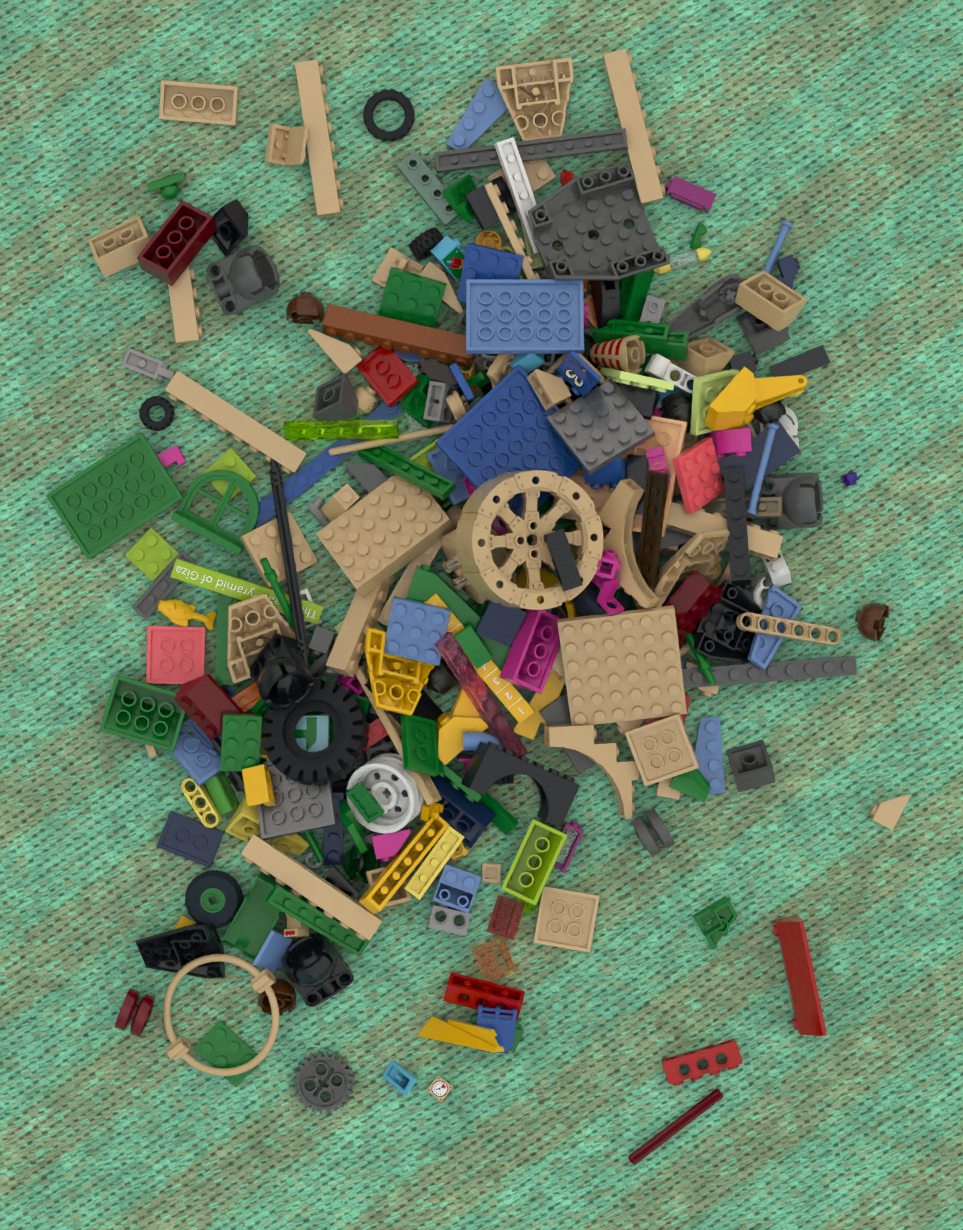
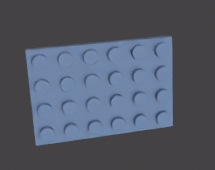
[466,279,584,354]

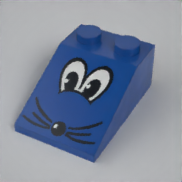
[556,351,601,397]

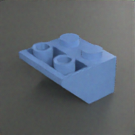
[433,863,482,913]

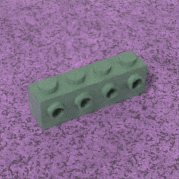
[397,150,459,227]

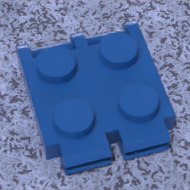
[477,1005,517,1054]

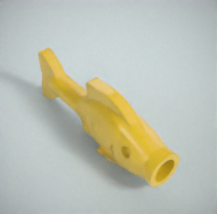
[157,600,217,631]

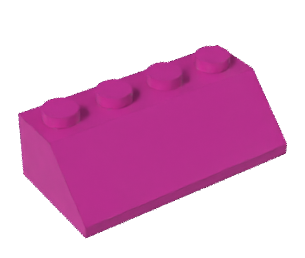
[499,609,561,694]

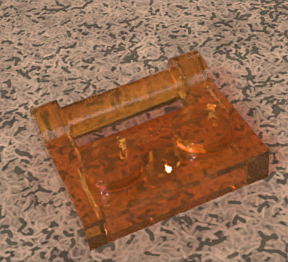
[472,935,519,982]

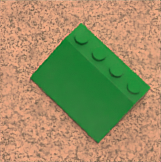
[99,675,187,752]

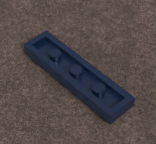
[323,790,344,865]

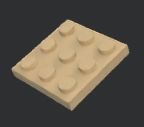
[240,511,318,588]
[625,713,700,786]
[533,886,600,953]

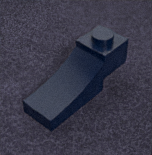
[776,254,800,289]

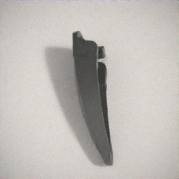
[645,274,743,357]

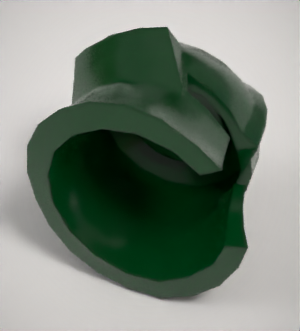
[341,845,380,884]

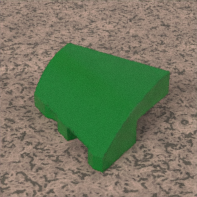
[399,375,433,428]
[669,769,710,802]
[693,896,738,950]

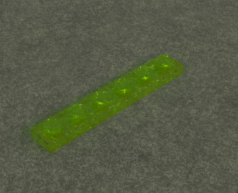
[283,420,400,440]

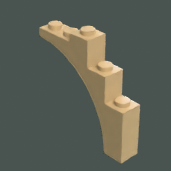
[599,478,660,609]
[544,724,640,819]

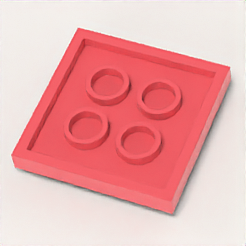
[672,437,725,514]
[146,626,206,684]

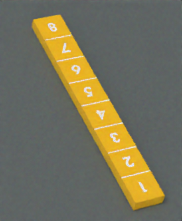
[424,593,535,723]

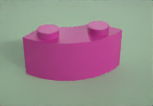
[706,428,752,459]

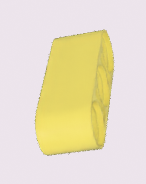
[181,777,223,828]

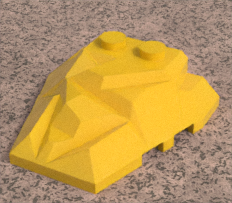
[364,628,435,716]

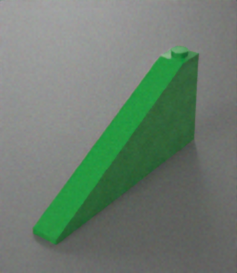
[406,564,512,669]

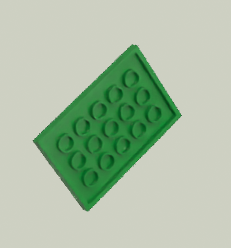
[46,433,184,560]

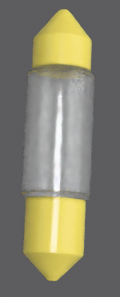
[653,247,712,274]

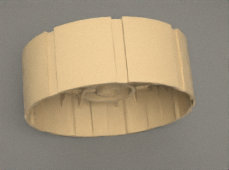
[456,470,603,610]

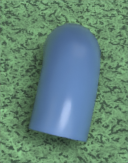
[463,731,502,751]

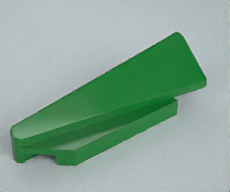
[619,246,659,322]
[593,319,689,361]

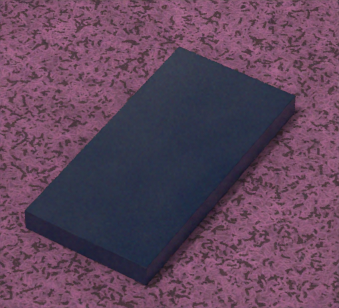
[718,420,801,491]

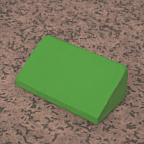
[205,772,239,815]

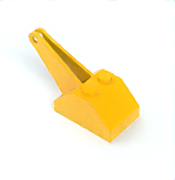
[704,367,807,431]
[436,665,488,765]

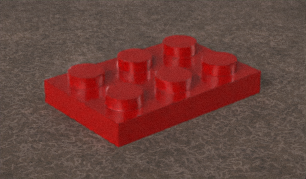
[356,346,419,407]

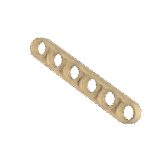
[736,612,842,646]

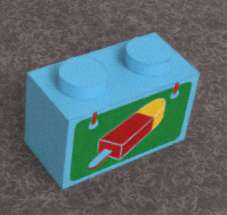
[430,235,465,281]

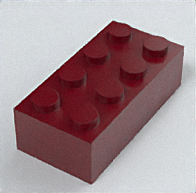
[137,200,217,286]
[663,570,724,647]

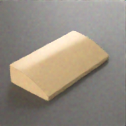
[159,79,239,125]

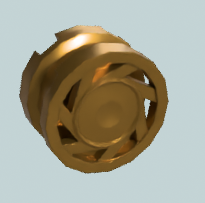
[475,230,502,249]

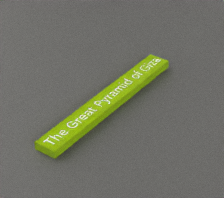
[170,558,324,625]

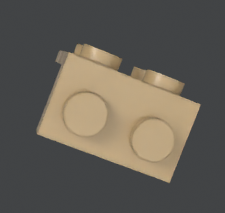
[264,123,309,166]

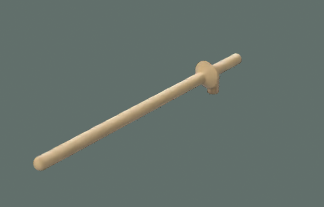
[328,410,469,456]

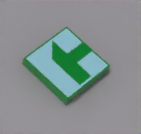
[295,715,331,752]

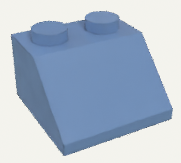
[253,926,293,973]

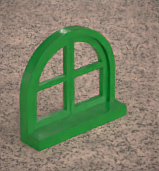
[171,470,260,555]

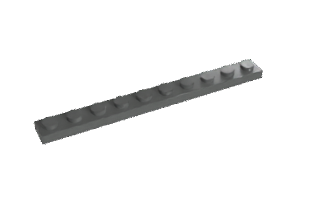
[435,128,628,173]
[682,656,857,688]

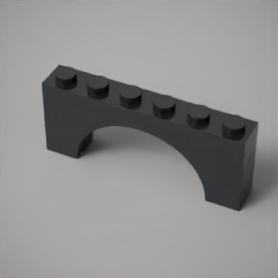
[461,741,580,827]

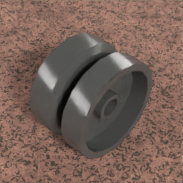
[630,808,675,858]

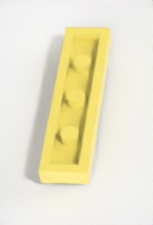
[404,826,465,900]

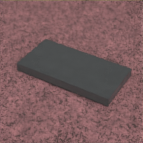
[539,692,604,774]

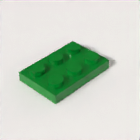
[220,713,262,772]
[400,714,440,777]
[194,1020,258,1087]

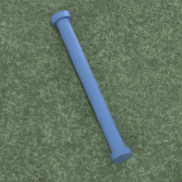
[764,220,793,274]
[746,423,779,516]

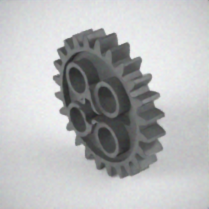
[293,1050,355,1114]

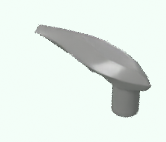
[307,497,329,527]

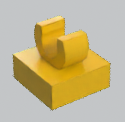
[420,801,444,822]

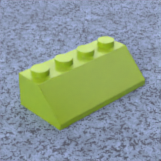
[501,819,568,905]

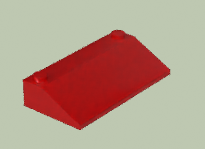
[772,915,827,1036]

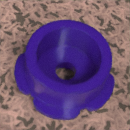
[841,472,860,486]

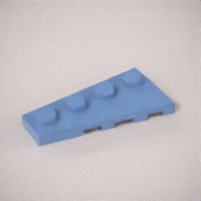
[446,79,508,150]
[747,584,802,670]
[695,717,725,794]
[171,727,221,787]

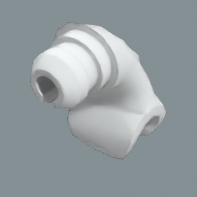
[752,576,771,610]

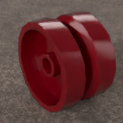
[114,988,156,1037]

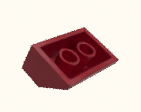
[174,673,245,739]

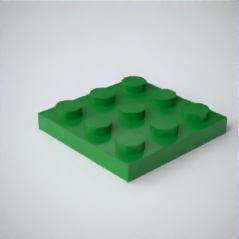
[378,267,447,328]

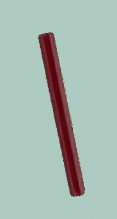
[628,1089,723,1165]

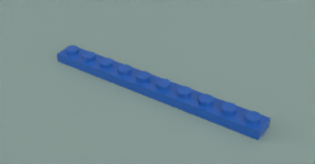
[247,401,405,529]

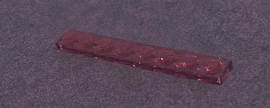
[435,632,528,757]

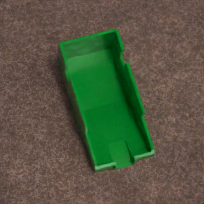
[221,872,293,961]

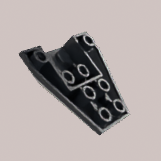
[693,580,762,663]
[136,923,225,979]

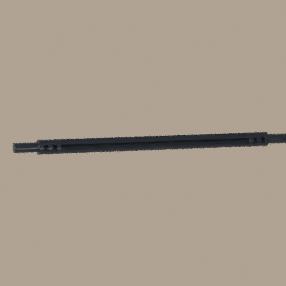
[269,458,310,677]

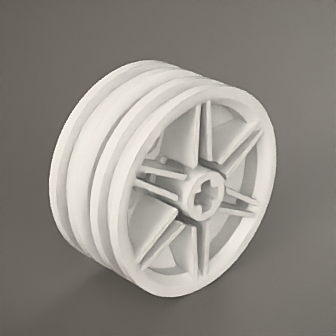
[347,753,425,834]

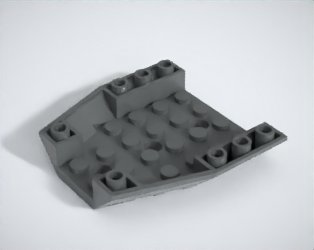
[528,162,670,281]

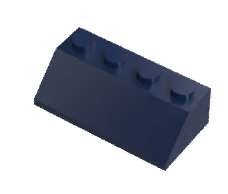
[430,775,497,849]

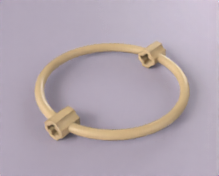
[163,954,280,1076]

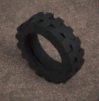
[363,89,414,142]

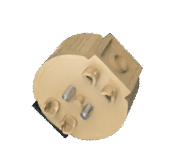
[441,528,517,604]

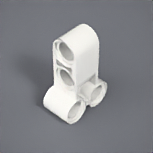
[644,354,696,394]

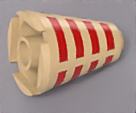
[589,335,645,374]

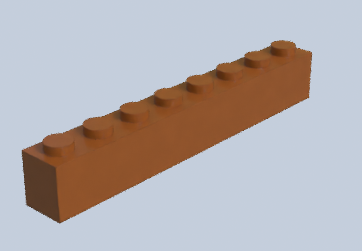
[322,304,475,367]

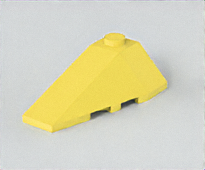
[225,797,309,856]

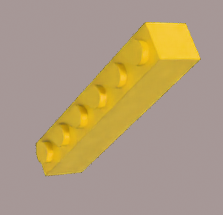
[359,816,449,914]

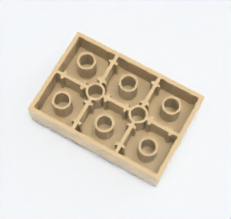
[316,475,456,597]

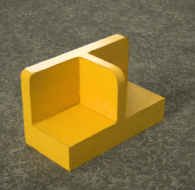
[242,764,275,807]

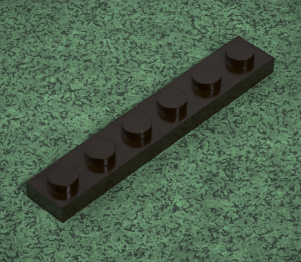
[637,470,669,589]

